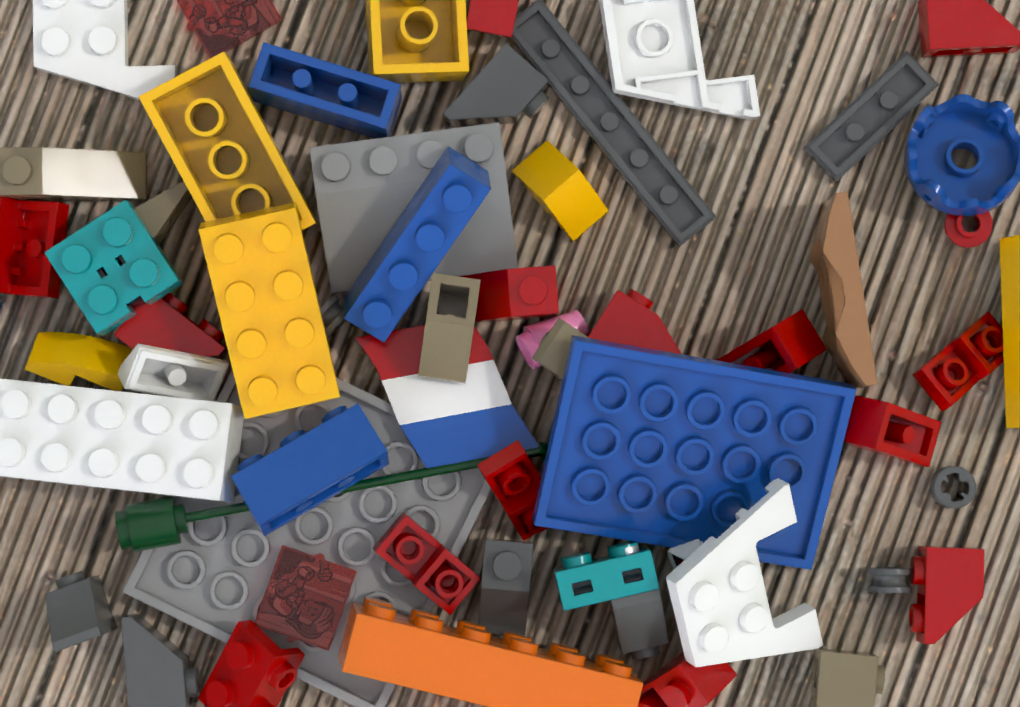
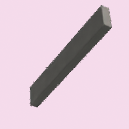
[510,0,716,247]

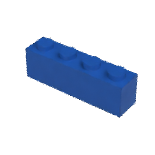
[344,146,491,342]

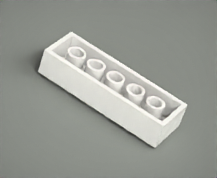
[0,378,244,503]

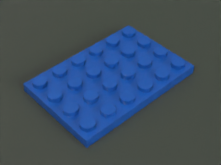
[532,335,857,570]

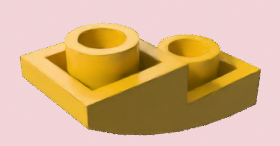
[24,332,133,391]

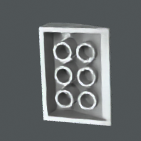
[309,122,518,294]

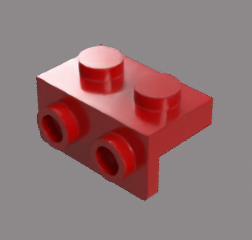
[0,197,69,299]
[198,620,305,707]

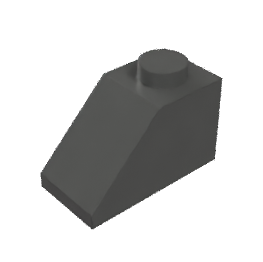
[443,43,549,127]
[478,538,533,635]
[45,571,118,652]
[609,589,669,660]
[121,614,200,707]

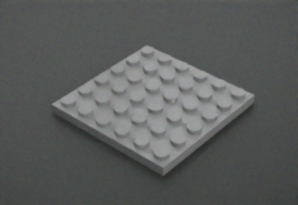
[122,370,491,707]

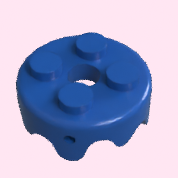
[904,94,1020,216]

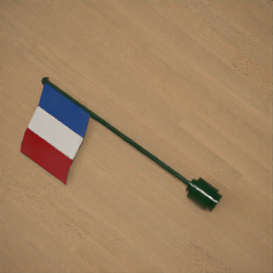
[115,325,548,552]

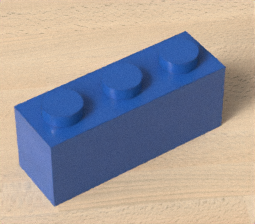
[248,42,402,139]
[231,403,390,536]

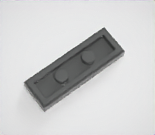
[803,51,939,183]

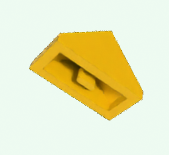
[512,140,609,242]

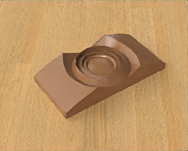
[810,191,878,389]

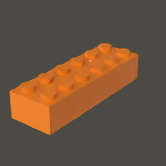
[337,597,643,707]

